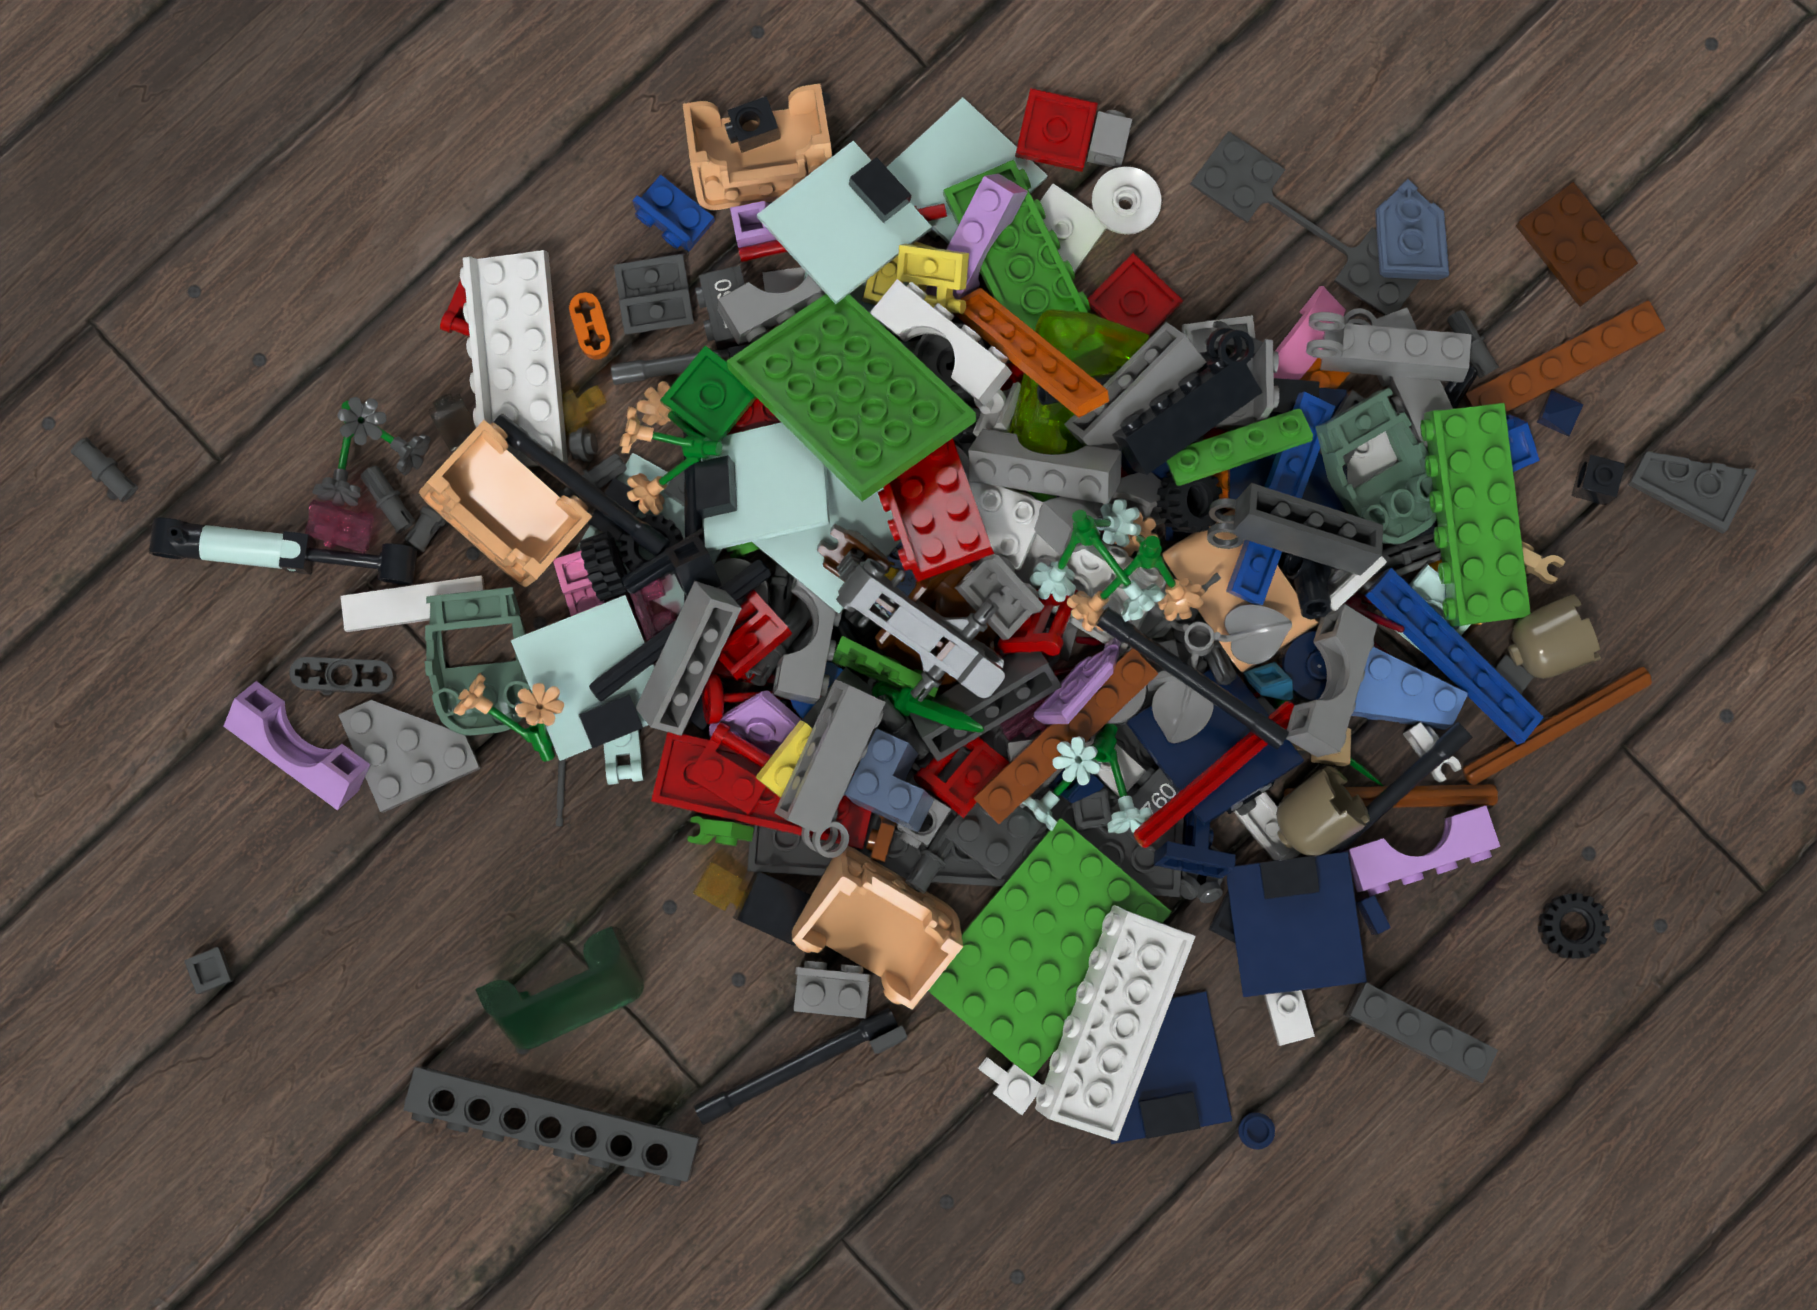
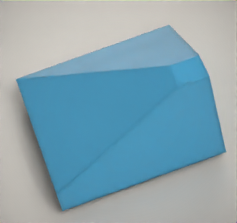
[1243,662,1293,701]

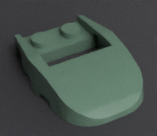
[1315,388,1437,544]
[424,587,529,736]

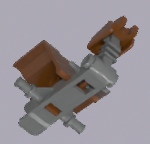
[817,524,1005,702]

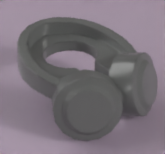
[1180,845,1224,903]

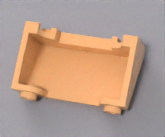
[683,83,832,210]
[419,420,592,587]
[1162,508,1320,672]
[792,846,963,1010]

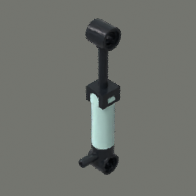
[149,517,418,585]

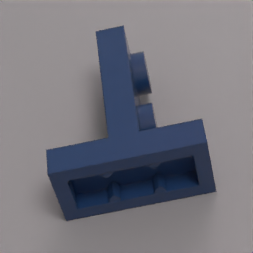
[1154,810,1236,879]

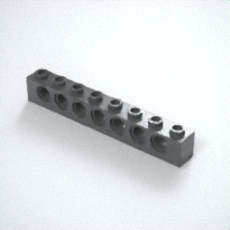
[403,1066,701,1186]

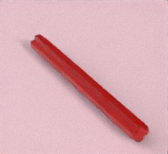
[1133,701,1294,848]

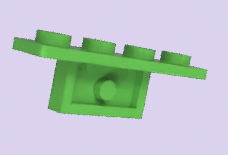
[1166,408,1313,486]

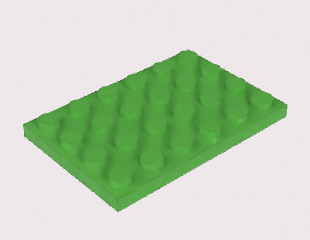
[727,294,976,502]
[928,818,1172,1077]

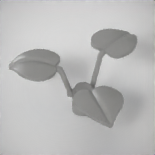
[1139,584,1292,744]

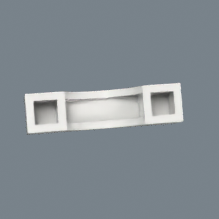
[870,279,1012,406]

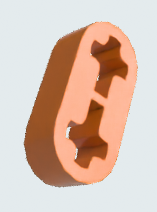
[569,292,612,360]

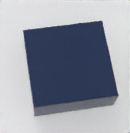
[1356,895,1391,935]

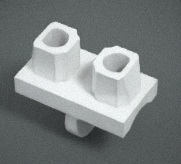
[973,382,1027,437]

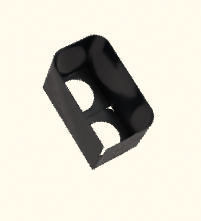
[733,872,811,946]

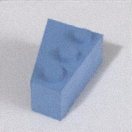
[1351,647,1468,730]

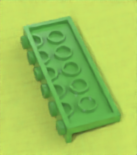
[943,160,1105,380]
[1420,403,1531,626]

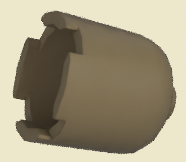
[1508,594,1601,679]
[1276,766,1370,857]

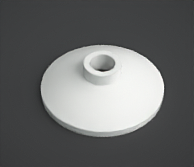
[1092,167,1162,235]

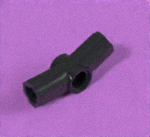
[1283,553,1332,620]

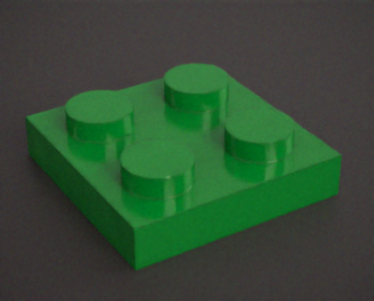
[660,346,757,442]

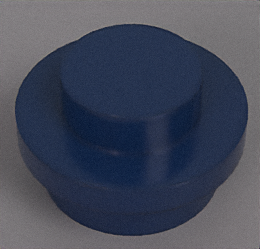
[1238,1112,1275,1150]

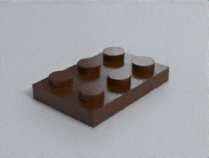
[1516,182,1638,307]

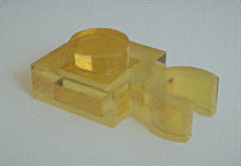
[692,862,746,911]

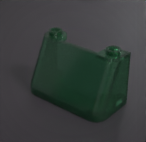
[475,926,644,1050]

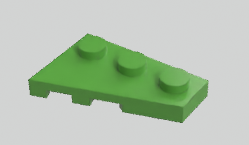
[832,636,939,701]

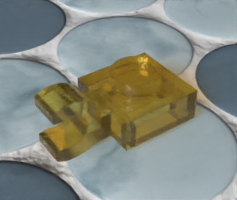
[562,385,607,436]

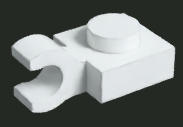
[1403,722,1461,783]
[978,1057,1042,1115]

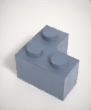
[844,729,934,833]

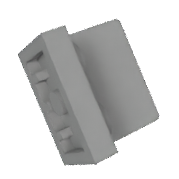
[1215,339,1279,430]
[794,961,870,1019]

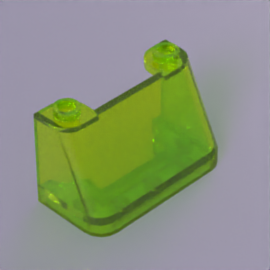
[1010,309,1149,455]

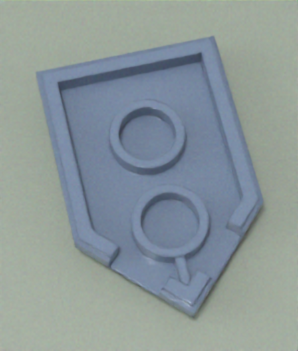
[1375,179,1449,280]

